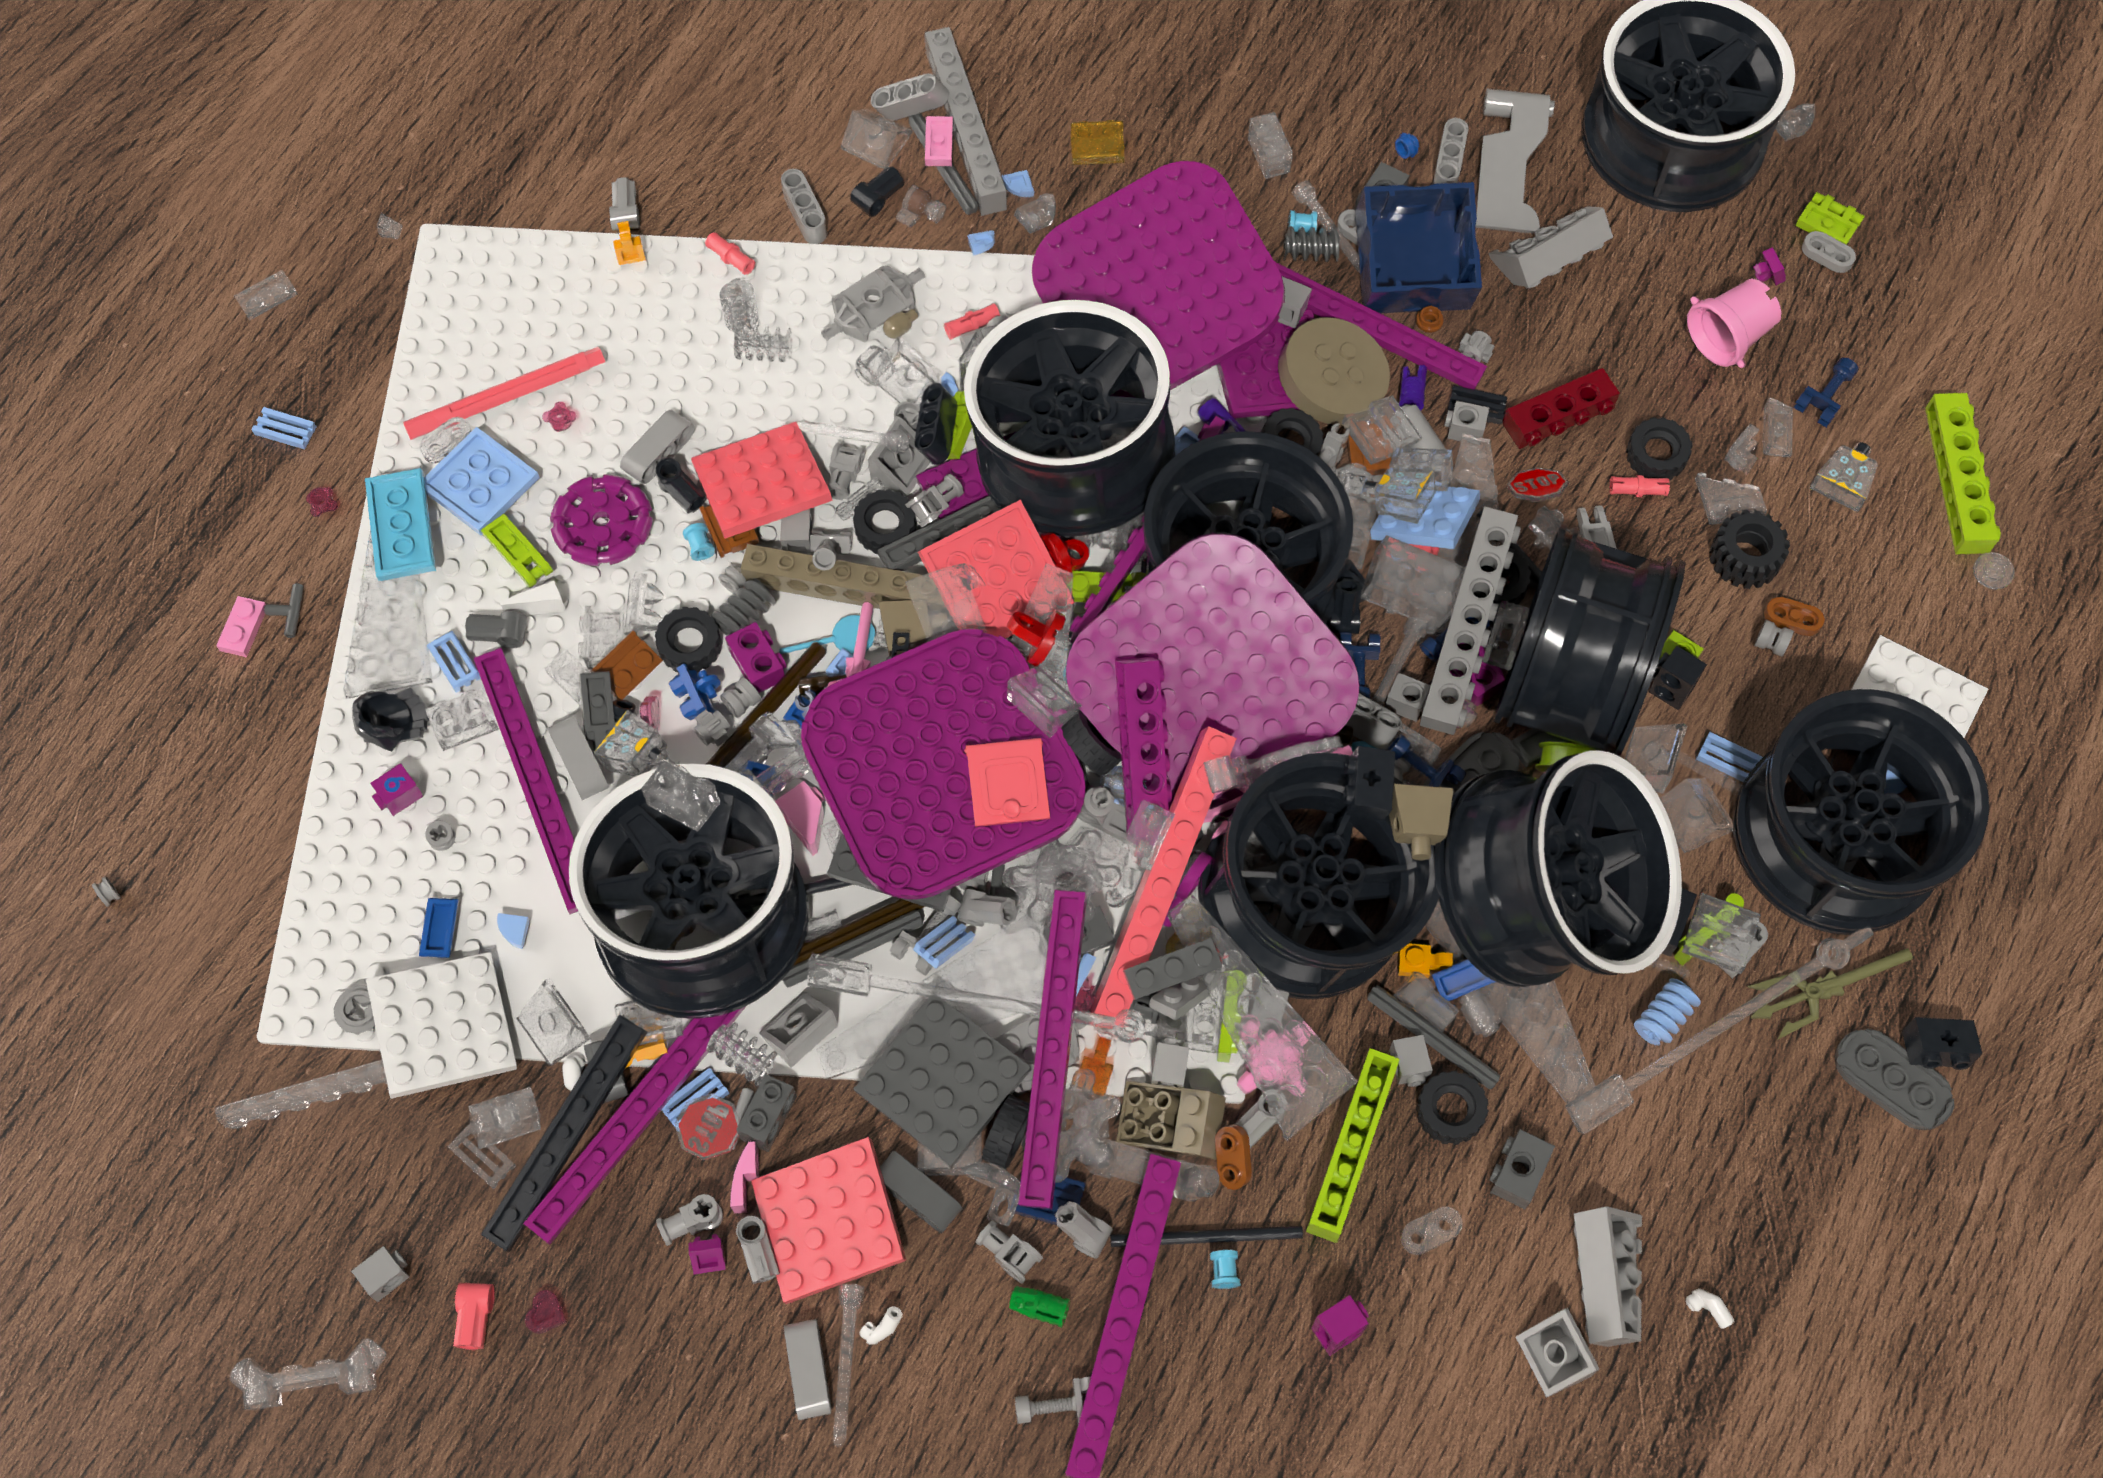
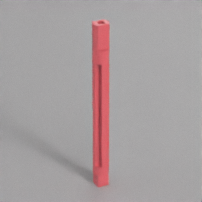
[403,346,606,440]

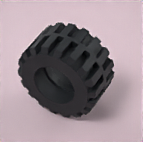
[1710,510,1790,589]

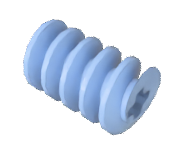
[1634,978,1701,1045]

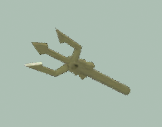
[1747,948,1913,1040]

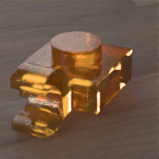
[1075,1037,1114,1097]

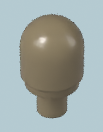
[883,309,918,339]

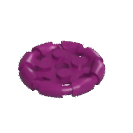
[550,474,653,566]

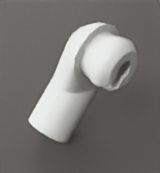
[562,1055,585,1091]
[1686,1289,1734,1328]
[860,1307,902,1344]

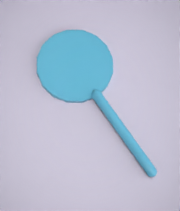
[779,615,875,654]

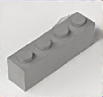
[1488,206,1613,288]
[1574,1206,1642,1347]

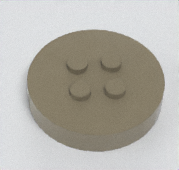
[1278,318,1390,425]

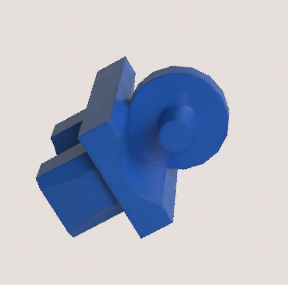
[669,664,721,721]

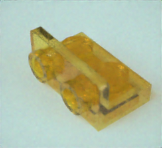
[1070,120,1125,165]

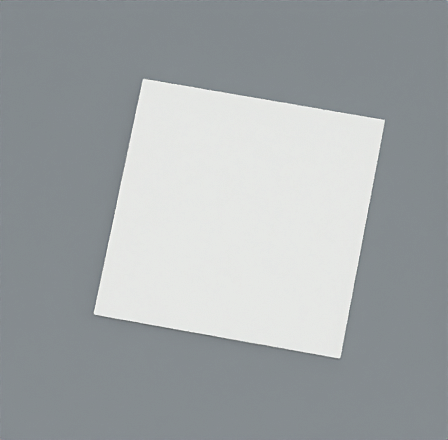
[257,224,1267,1104]

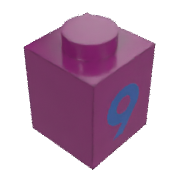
[370,763,423,816]

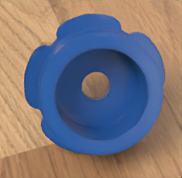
[1395,133,1419,159]

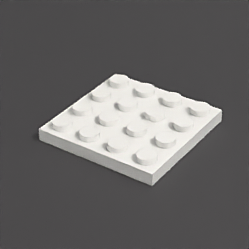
[1851,635,1988,737]
[366,952,517,1099]

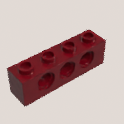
[1502,368,1620,449]

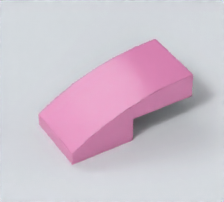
[730,1142,759,1214]

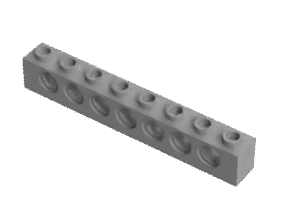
[925,27,1007,216]
[1420,506,1521,735]

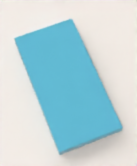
[365,468,436,581]

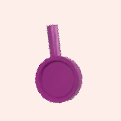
[1163,851,1214,927]

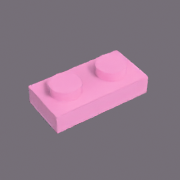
[925,116,953,166]
[216,596,266,657]

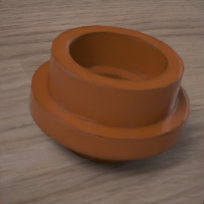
[1416,306,1444,333]

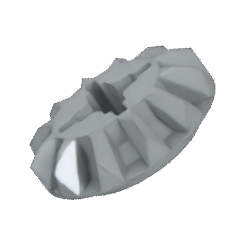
[334,985,375,1035]

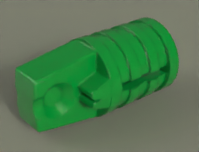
[1009,1286,1071,1328]

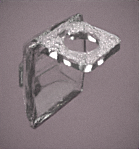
[959,1162,1021,1226]

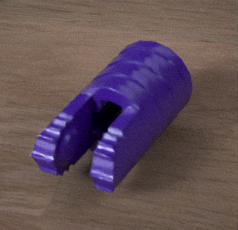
[1399,365,1427,411]
[1197,398,1246,434]

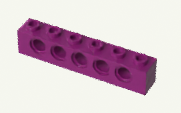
[1115,657,1172,845]

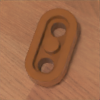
[1764,597,1825,636]
[1215,1124,1252,1190]

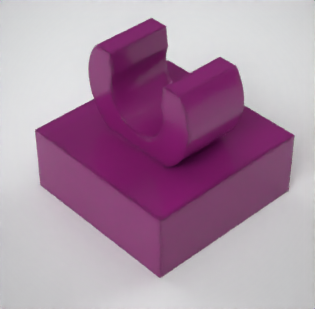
[1754,247,1786,285]
[689,1234,726,1274]

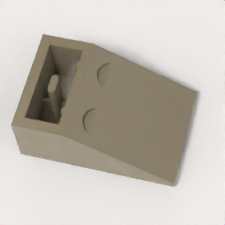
[1116,1081,1226,1160]

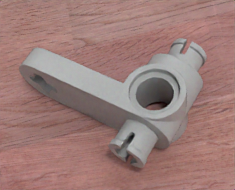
[1078,786,1156,852]

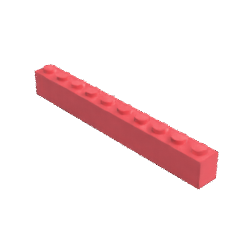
[1089,726,1237,1025]

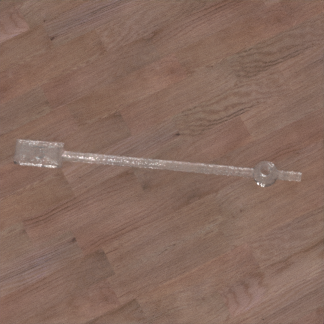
[1565,926,1873,1135]
[807,954,1177,1043]

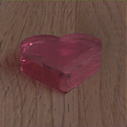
[640,696,660,733]
[525,1290,567,1334]

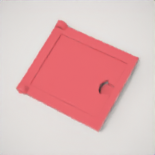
[964,738,1050,827]

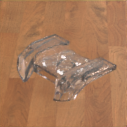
[905,563,988,642]

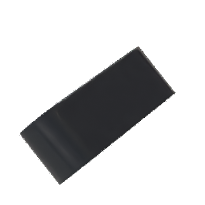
[914,383,958,465]

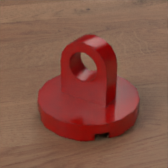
[1040,533,1090,587]
[1007,610,1066,667]

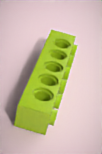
[1925,393,2001,554]
[1306,1048,1400,1243]

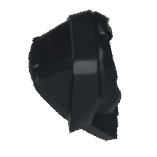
[352,687,430,752]

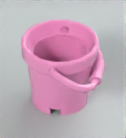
[1687,279,1781,368]

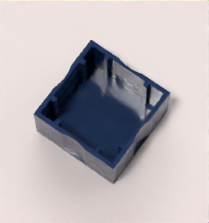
[1356,182,1482,313]

